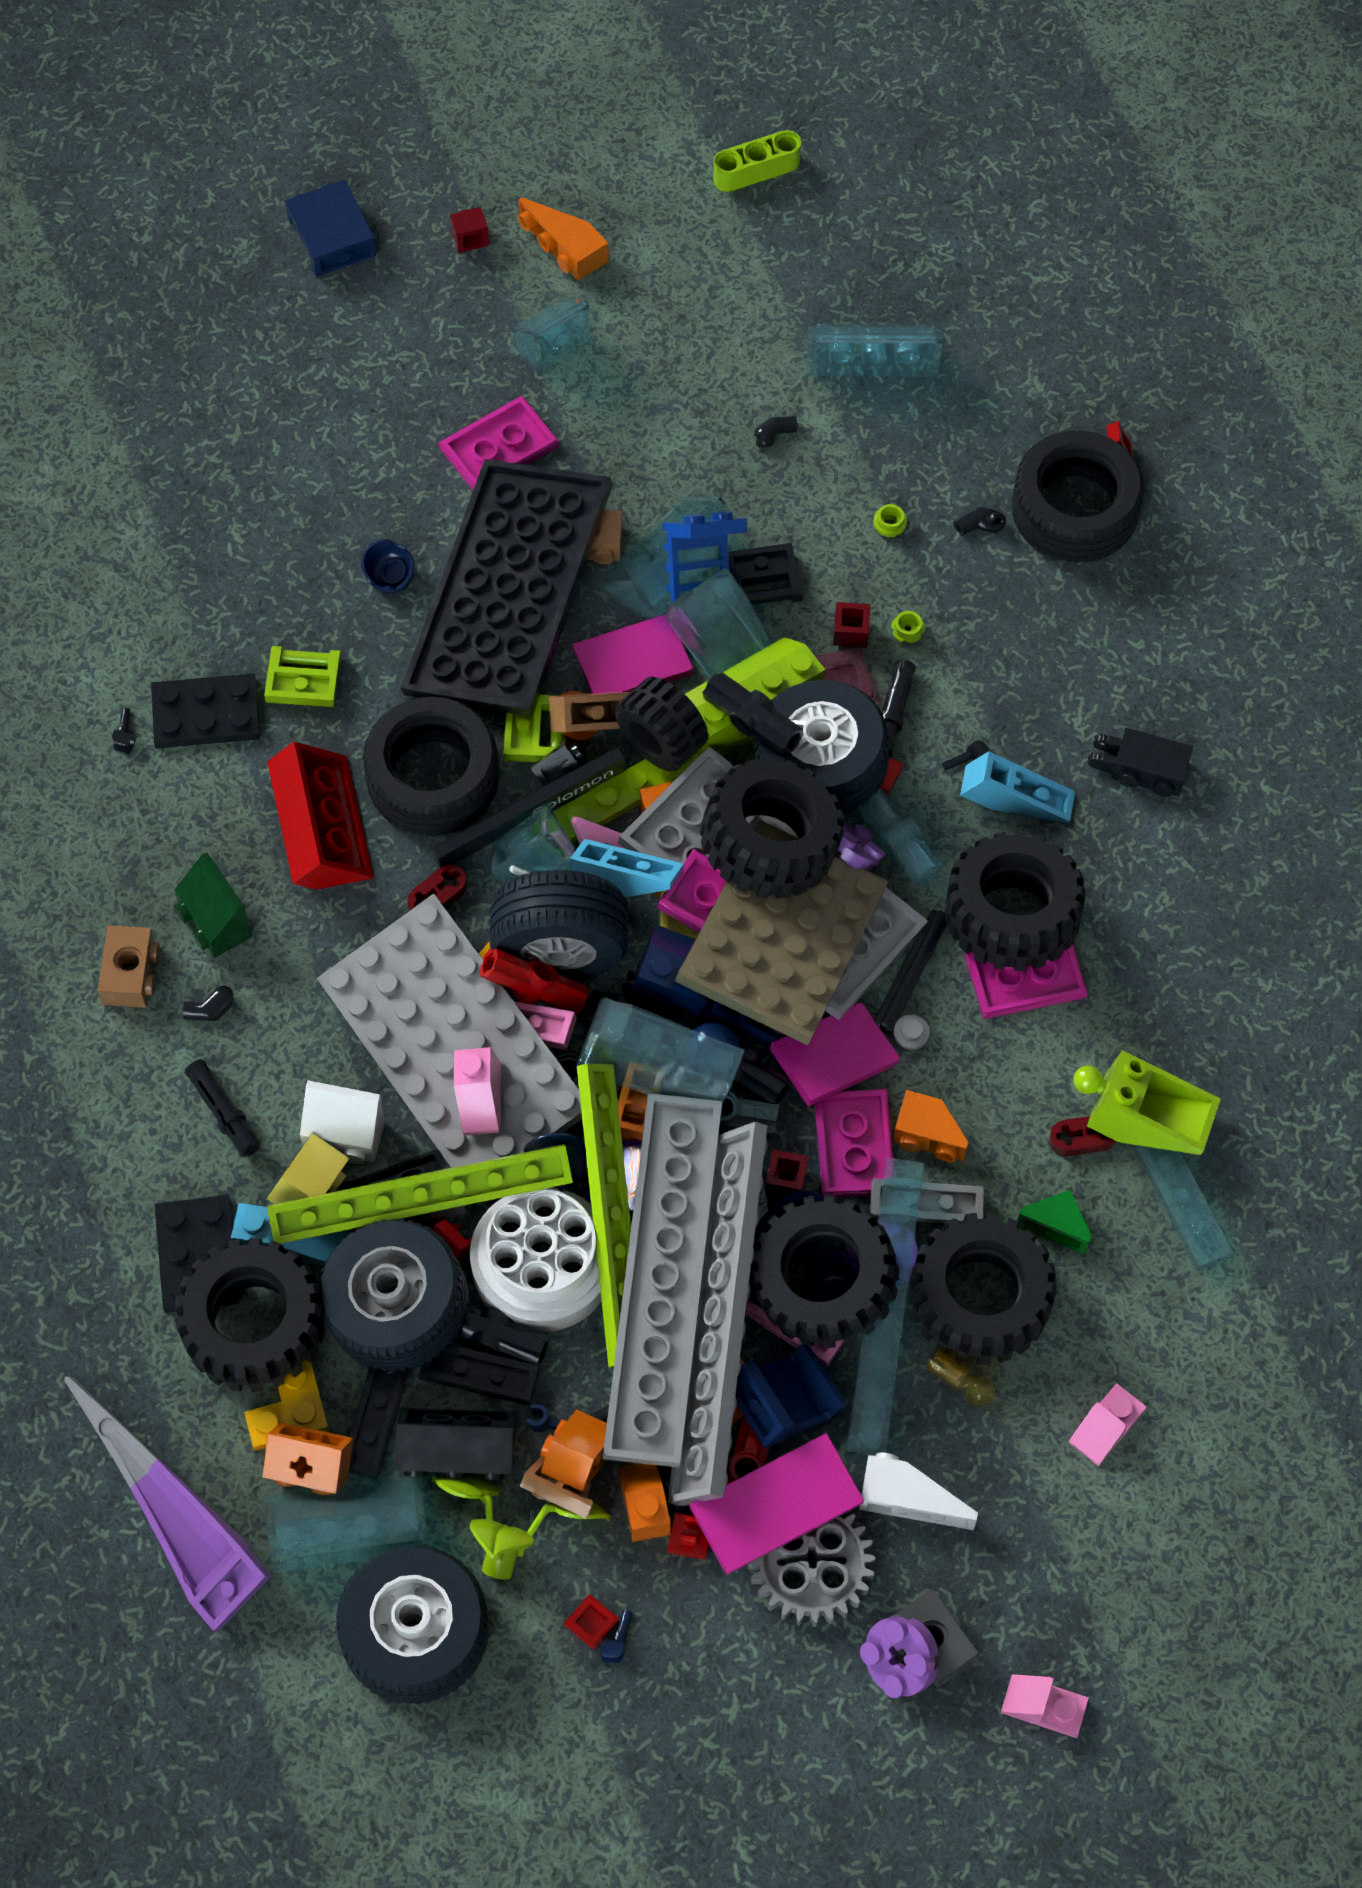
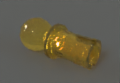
[926,1349,995,1407]

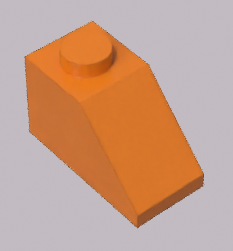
[617,1463,670,1542]

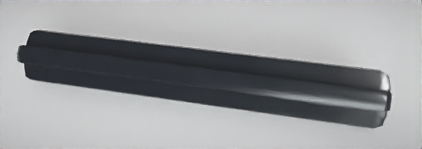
[874,909,947,1033]

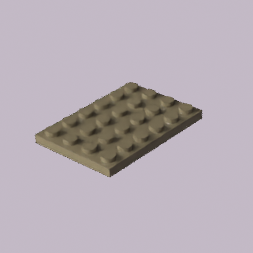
[675,820,889,1045]

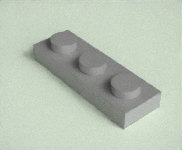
[870,1178,984,1224]

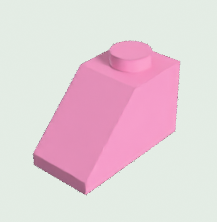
[454,1047,502,1135]

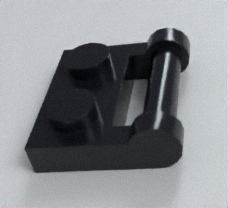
[728,543,803,611]

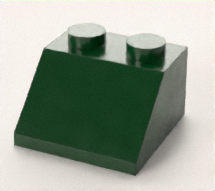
[174,852,251,958]

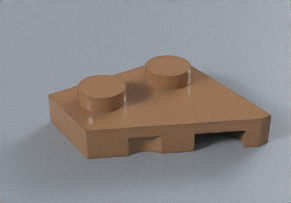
[520,1456,593,1519]

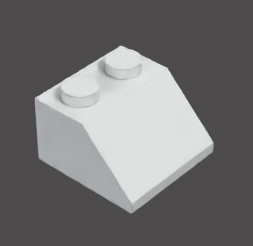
[300,1080,385,1164]

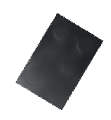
[151,673,260,749]
[154,1194,240,1313]

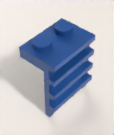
[663,511,747,606]

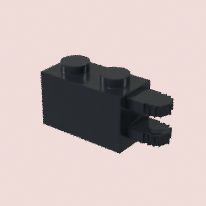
[1087,728,1194,797]

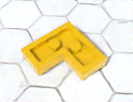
[244,1360,329,1451]

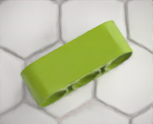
[713,130,801,192]

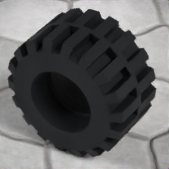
[615,676,709,772]

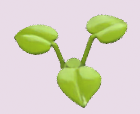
[432,1473,611,1580]

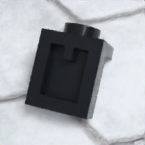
[531,737,588,786]

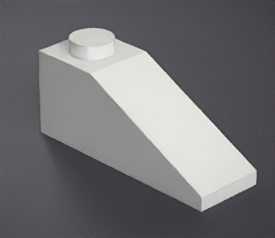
[859,1453,978,1530]

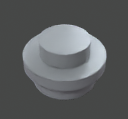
[893,1015,930,1050]

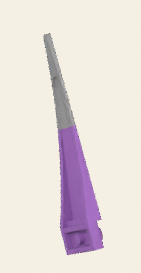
[65,1377,272,1631]

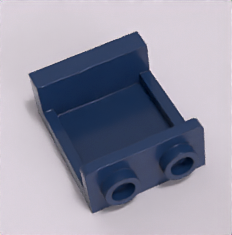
[285,180,376,277]
[735,1344,846,1448]

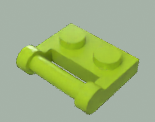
[264,646,342,707]
[503,695,565,762]

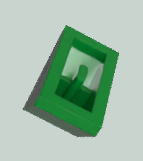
[1017,1190,1092,1255]

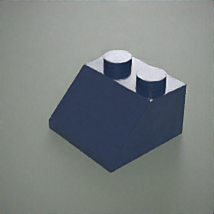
[630,924,708,1016]

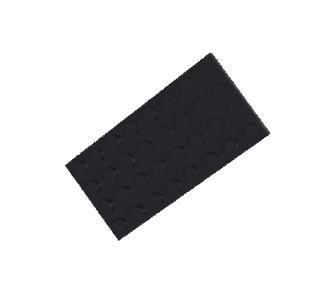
[401,459,613,717]

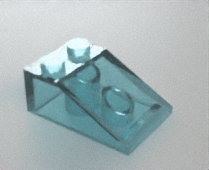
[665,568,772,678]

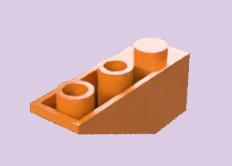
[518,197,609,281]

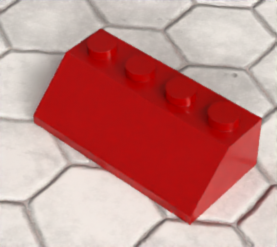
[267,741,374,890]

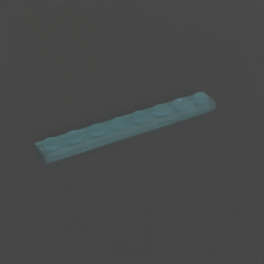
[846,1157,924,1457]

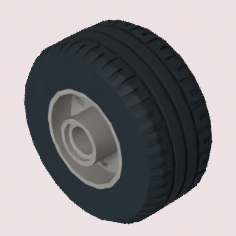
[490,870,628,980]
[318,1219,469,1371]

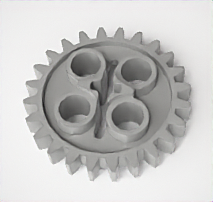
[748,1514,875,1627]

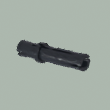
[882,659,916,757]
[185,1059,261,1158]

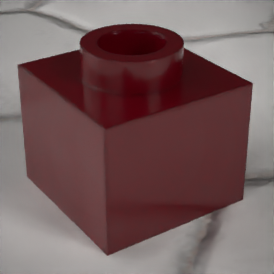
[450,207,489,253]
[833,602,870,648]
[764,1149,809,1198]

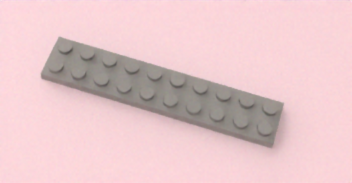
[603,1093,722,1468]
[667,1122,767,1506]

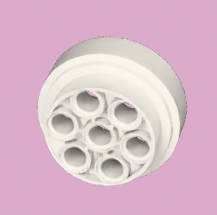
[470,1187,602,1332]

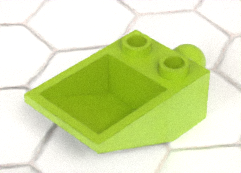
[1073,1050,1221,1155]

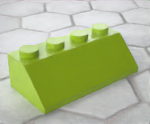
[685,637,825,752]

